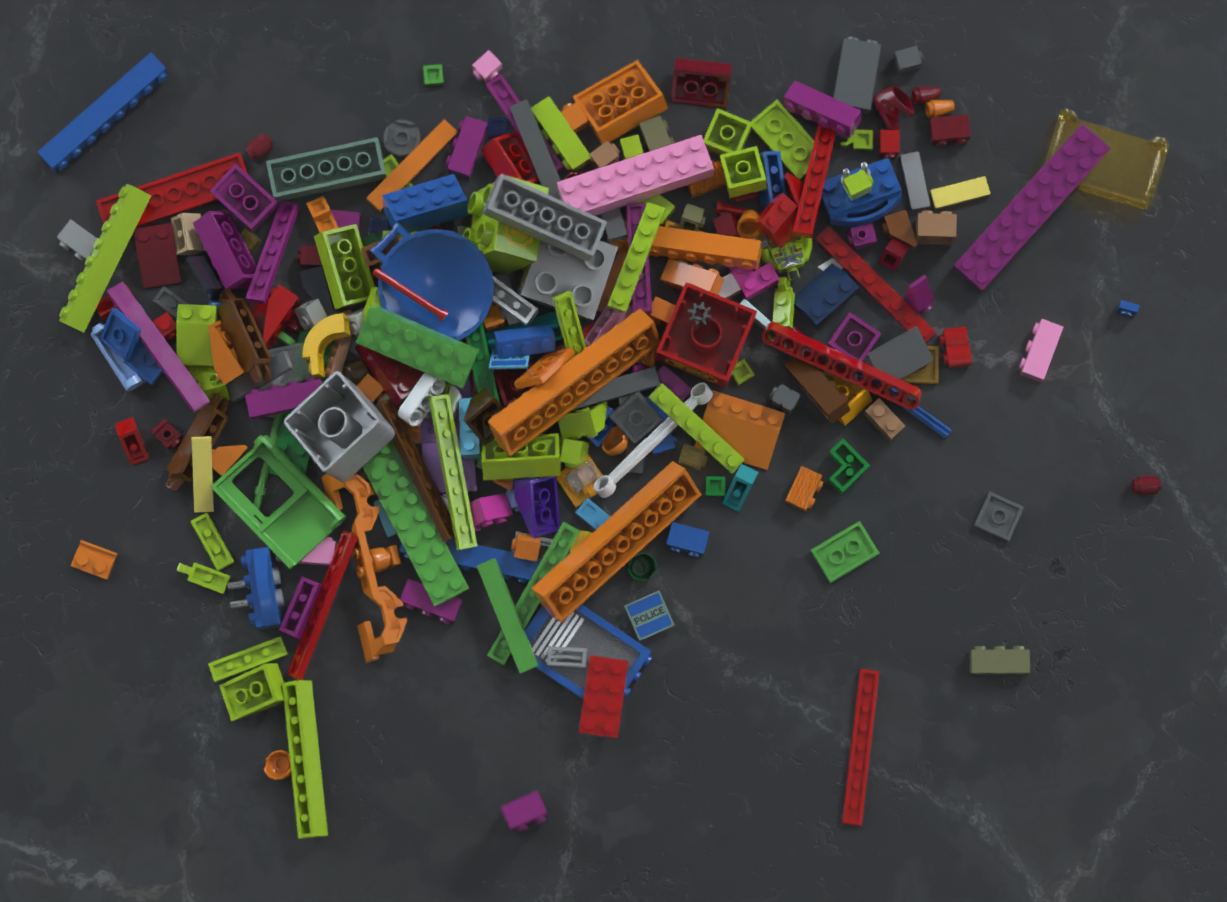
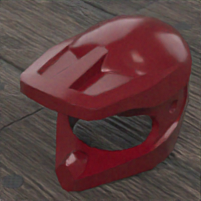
[874,86,914,130]

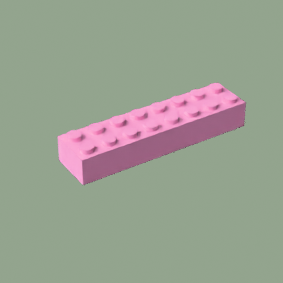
[557,135,714,216]

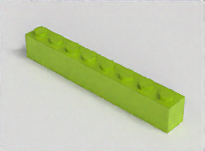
[59,184,151,333]
[282,680,328,839]

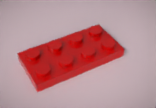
[579,655,629,738]

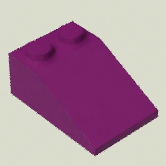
[210,164,279,233]

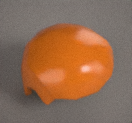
[601,426,629,456]
[264,750,292,780]

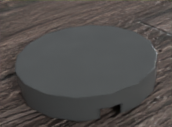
[383,120,421,157]

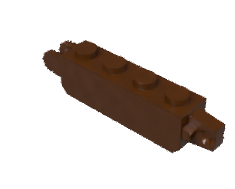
[217,289,272,383]
[165,393,230,492]

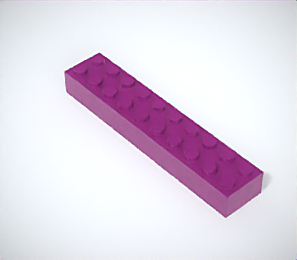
[953,123,1111,292]

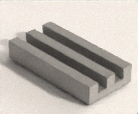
[547,646,587,668]

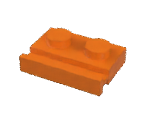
[71,540,118,580]

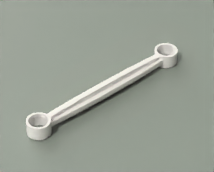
[593,383,713,498]

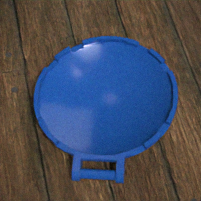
[370,222,494,341]

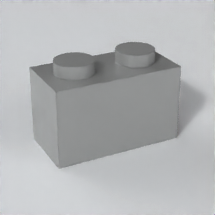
[57,219,97,262]

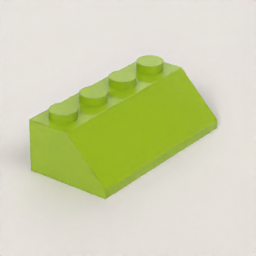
[482,433,561,480]

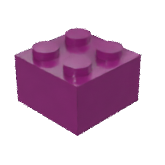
[826,312,881,362]

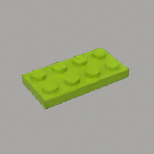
[751,100,814,180]

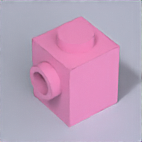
[472,50,502,83]

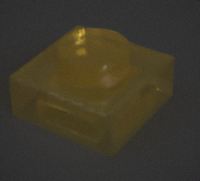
[241,228,261,254]

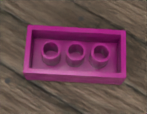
[193,211,257,289]
[501,791,548,833]

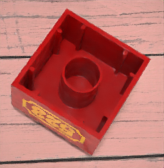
[656,282,757,389]

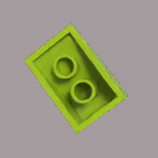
[176,304,219,367]
[219,663,284,721]

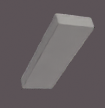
[900,152,930,211]

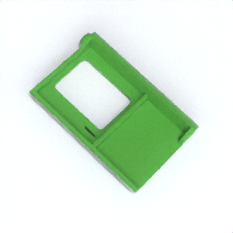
[211,435,346,569]

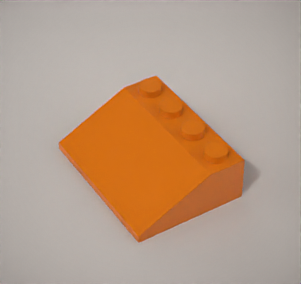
[573,60,668,144]
[694,390,785,471]

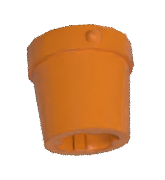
[737,210,761,239]

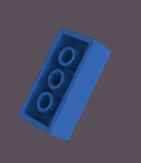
[382,174,468,236]

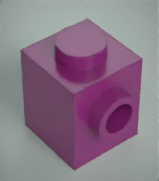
[847,223,877,250]

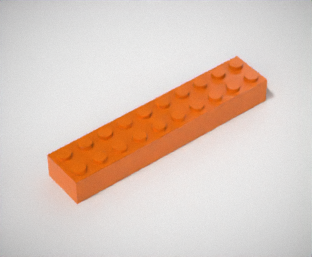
[488,309,660,456]
[531,461,701,622]

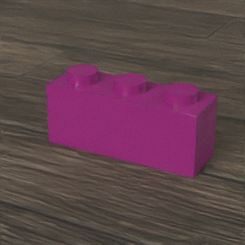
[445,116,488,180]
[279,577,322,640]
[400,579,463,624]

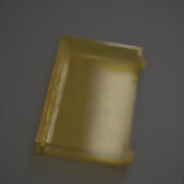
[1044,109,1170,209]

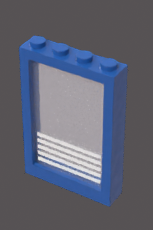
[525,604,652,700]

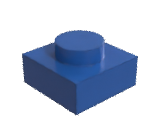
[1116,300,1140,317]

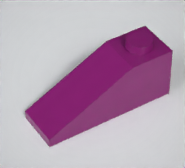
[904,275,935,314]

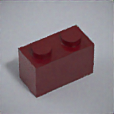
[929,115,971,147]

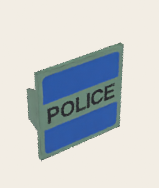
[624,590,675,641]

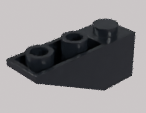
[300,266,338,317]

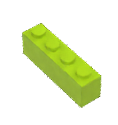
[531,96,590,173]

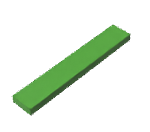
[477,558,539,673]

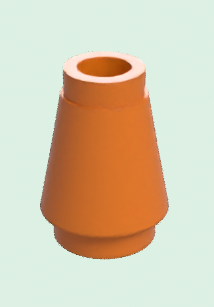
[925,100,955,118]

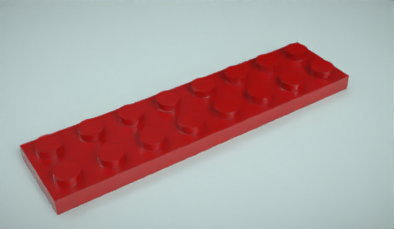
[96,152,248,228]

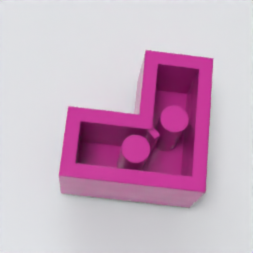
[727,263,780,301]
[469,493,513,532]

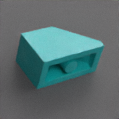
[722,464,759,512]

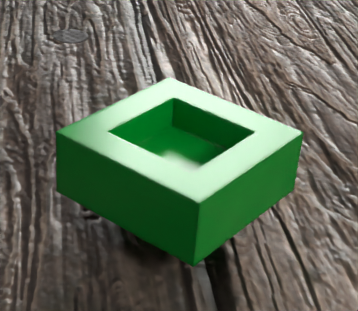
[706,476,725,497]

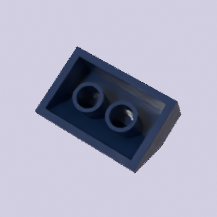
[794,264,859,329]

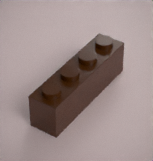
[785,357,851,424]

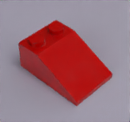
[263,284,302,351]

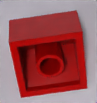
[753,193,798,249]

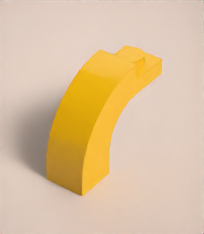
[303,313,351,379]

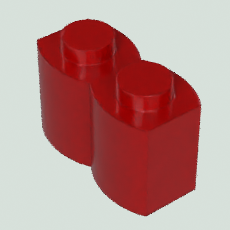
[939,326,972,369]

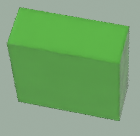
[423,64,444,86]

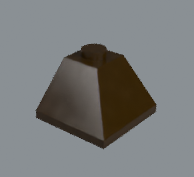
[463,387,504,446]

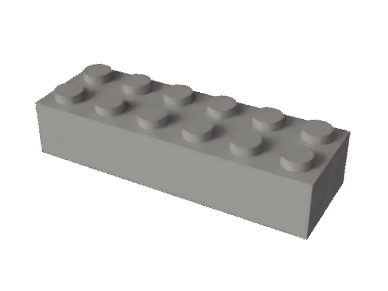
[482,174,607,261]

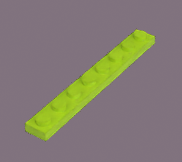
[429,394,477,550]

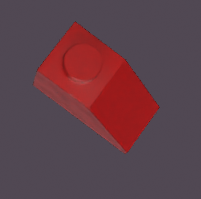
[115,417,149,465]

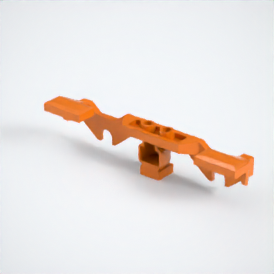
[321,474,407,663]

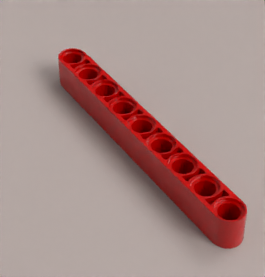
[762,322,922,409]

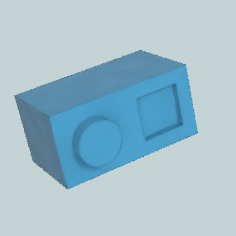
[575,498,610,531]

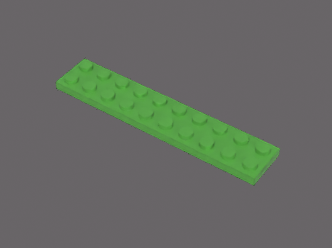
[363,440,469,607]

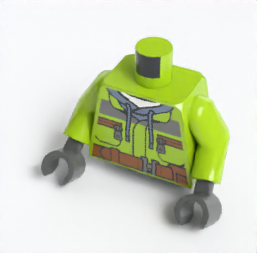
[755,235,812,281]

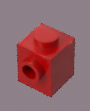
[153,312,177,341]

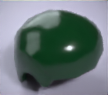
[626,552,657,582]

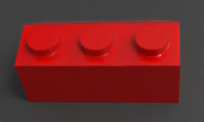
[481,131,540,184]

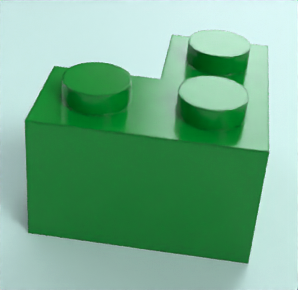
[828,439,870,495]

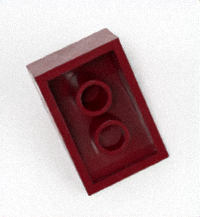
[134,223,182,289]

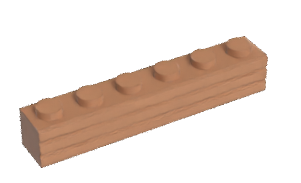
[325,310,353,379]

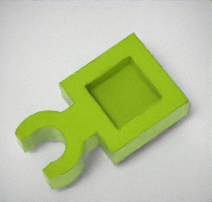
[840,130,873,151]

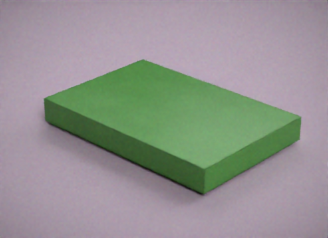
[810,521,880,583]

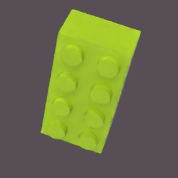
[314,224,375,310]

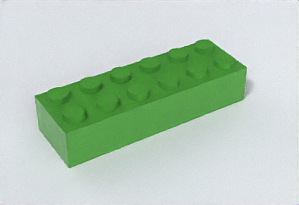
[356,304,480,389]

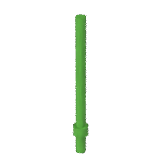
[253,413,283,510]

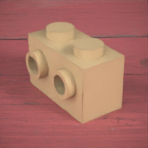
[171,213,205,256]

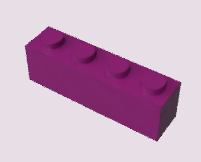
[784,81,861,138]
[245,377,322,420]

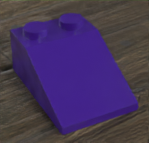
[513,476,560,538]

